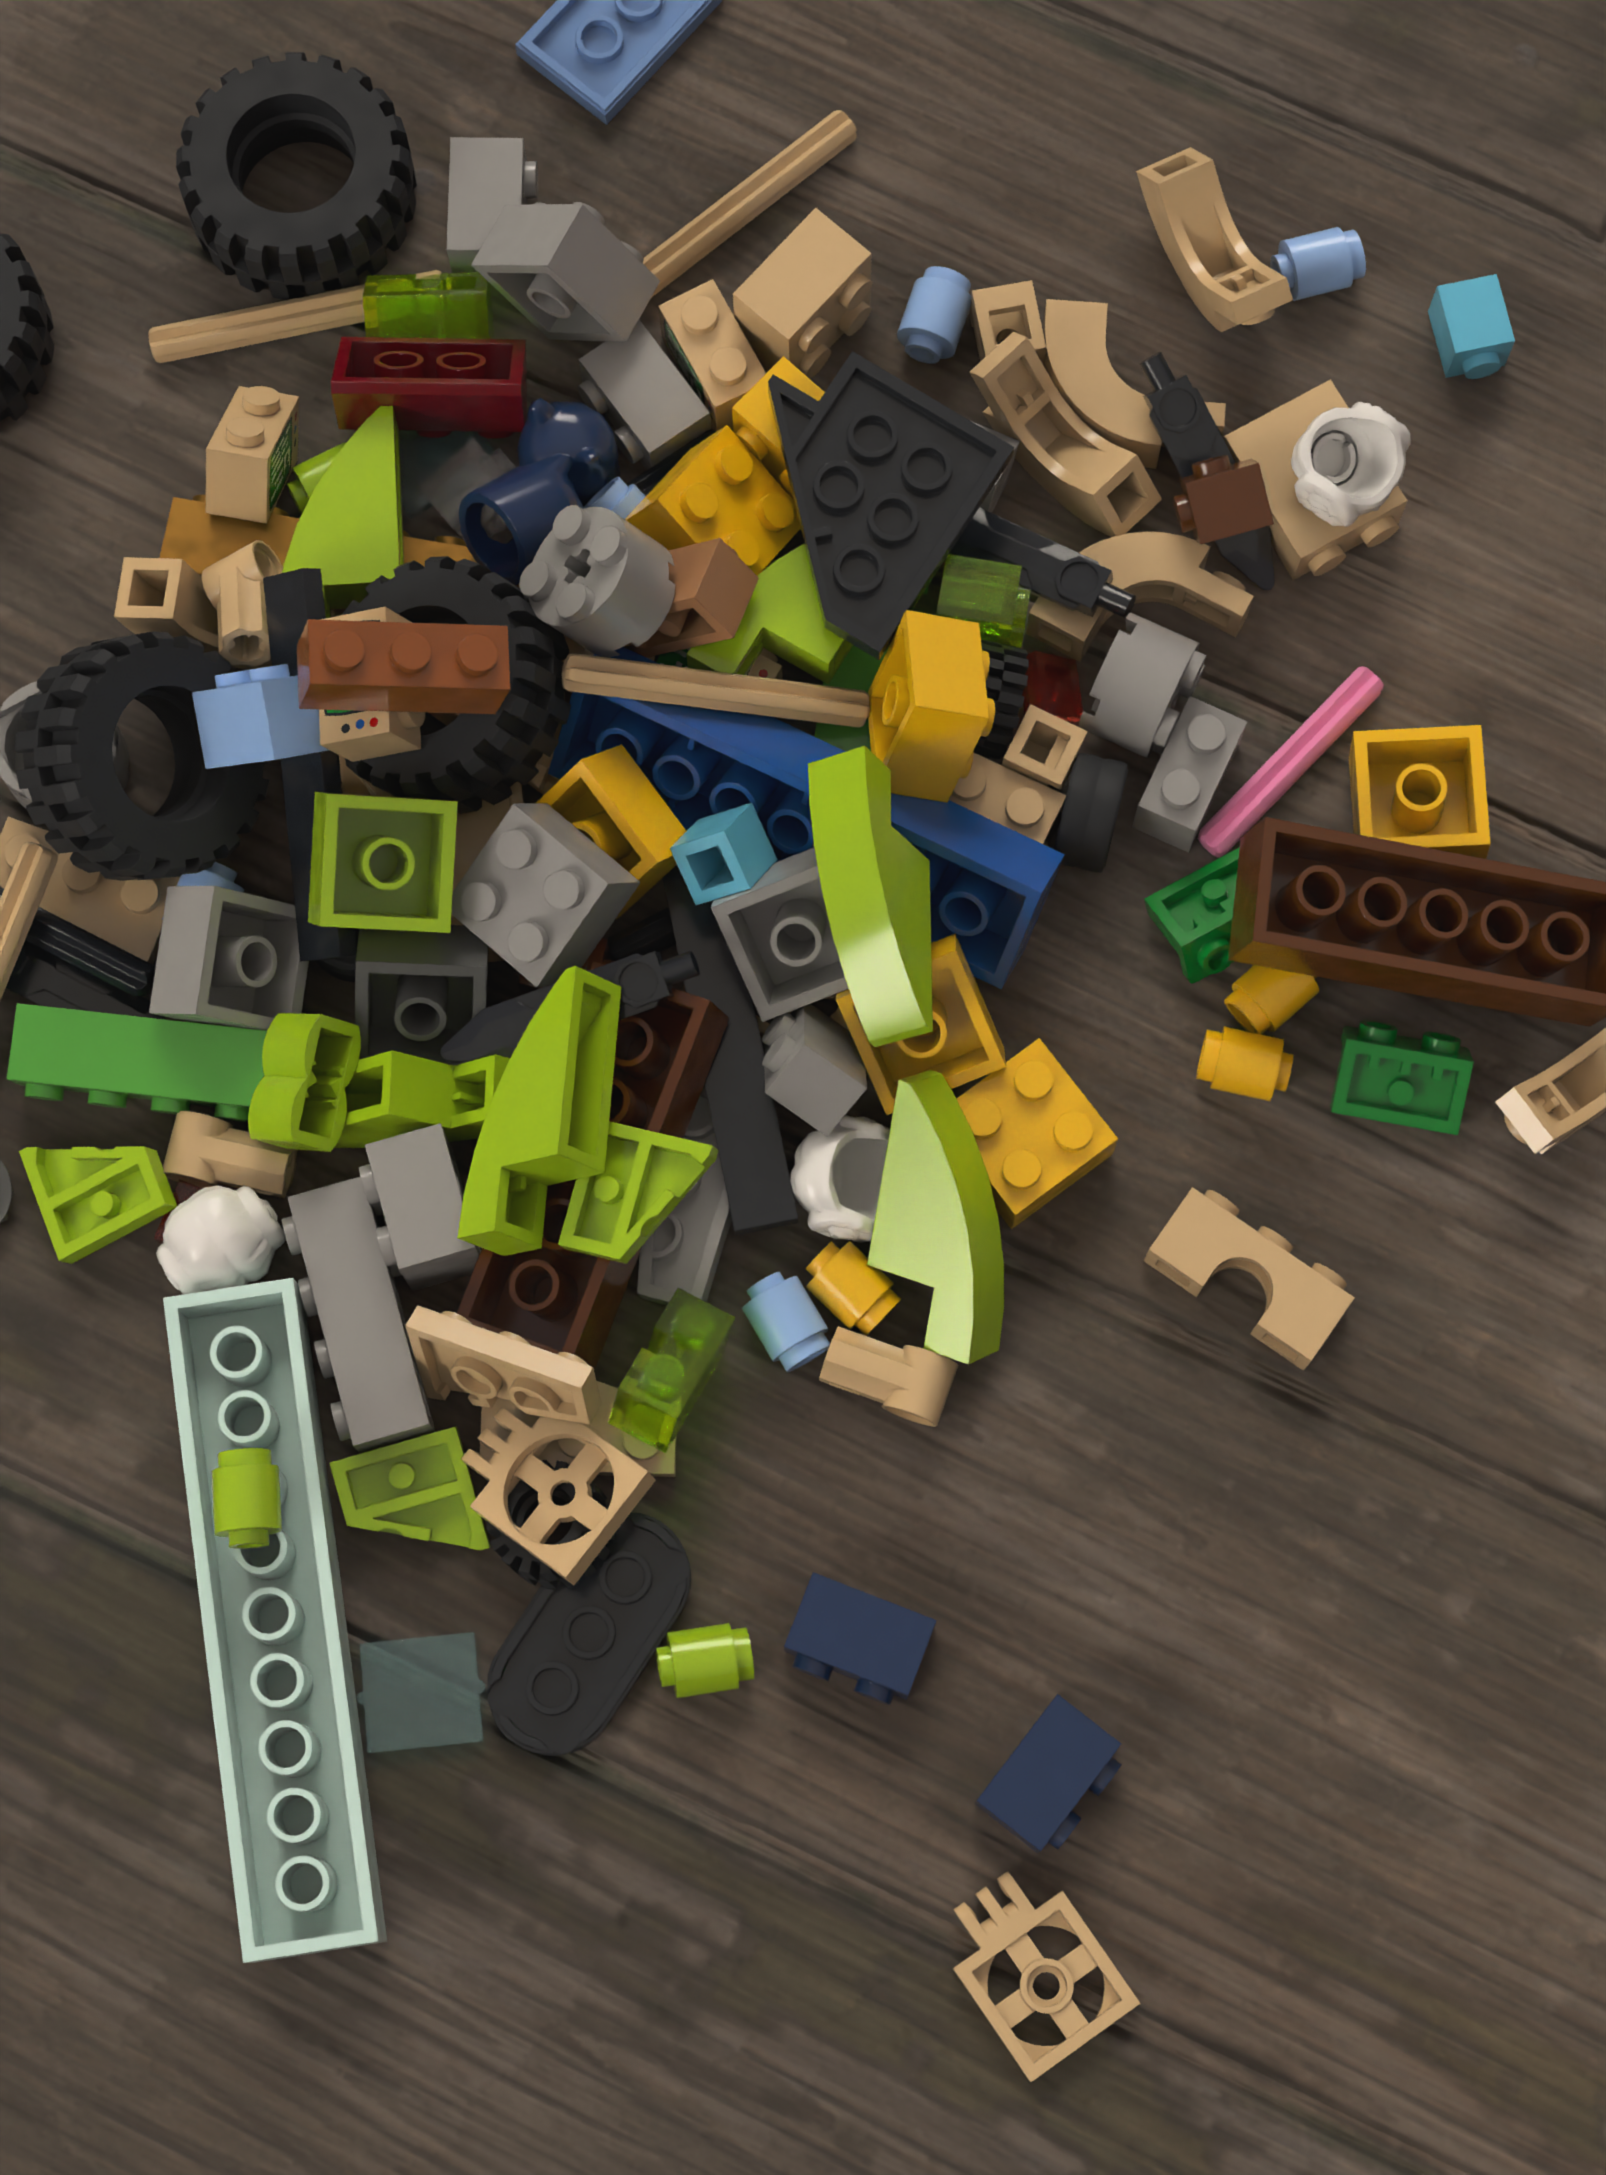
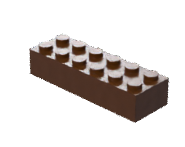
[1228,817,1606,1027]
[457,961,729,1371]

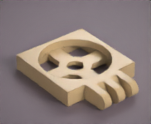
[461,1407,656,1585]
[952,1871,1141,2082]

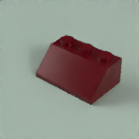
[331,337,527,439]

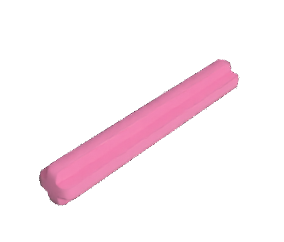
[1198,666,1384,858]

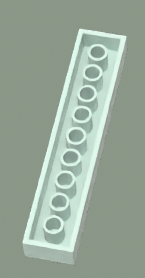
[163,1278,387,1963]

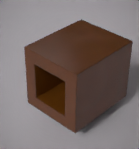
[1173,455,1274,544]

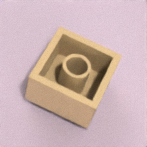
[733,208,872,379]

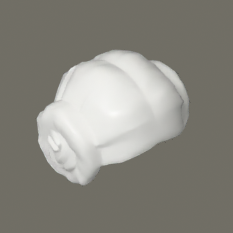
[1291,402,1411,527]
[790,1115,890,1243]
[156,1185,286,1295]

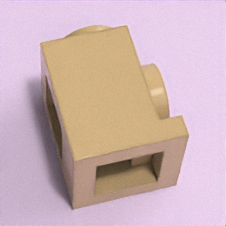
[970,280,1046,366]
[1002,704,1088,789]

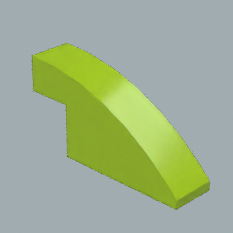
[282,406,404,618]
[686,544,853,684]
[808,746,933,1047]
[457,966,621,1256]
[334,1050,510,1148]
[867,1070,1004,1365]

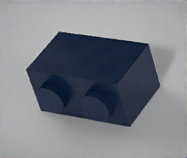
[784,1572,937,1705]
[974,1694,1122,1853]

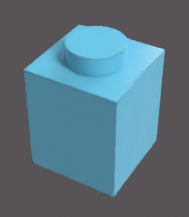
[1428,274,1515,379]
[670,802,778,905]

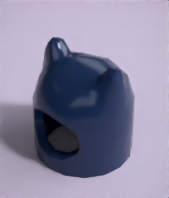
[517,398,621,508]
[458,453,584,586]

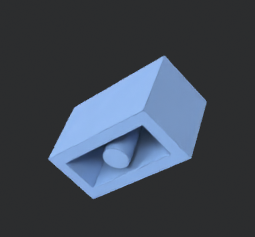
[192,664,328,769]

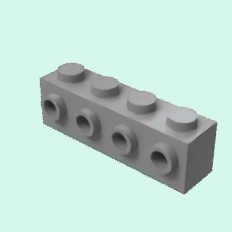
[282,1177,436,1454]

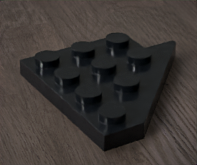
[768,351,1014,660]

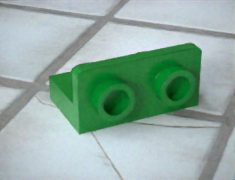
[1144,847,1240,984]
[1330,1020,1474,1135]

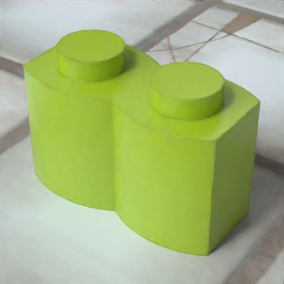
[248,1013,361,1152]

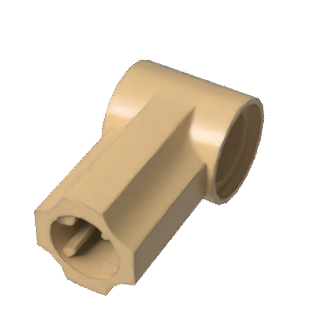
[201,540,283,667]
[163,1111,297,1199]
[819,1326,959,1427]

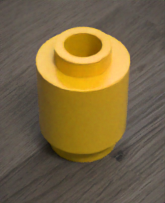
[1224,965,1320,1034]
[1196,1026,1294,1101]
[805,1241,901,1336]

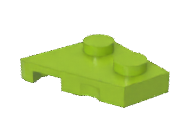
[558,1121,719,1264]
[19,1146,177,1264]
[329,1426,491,1551]

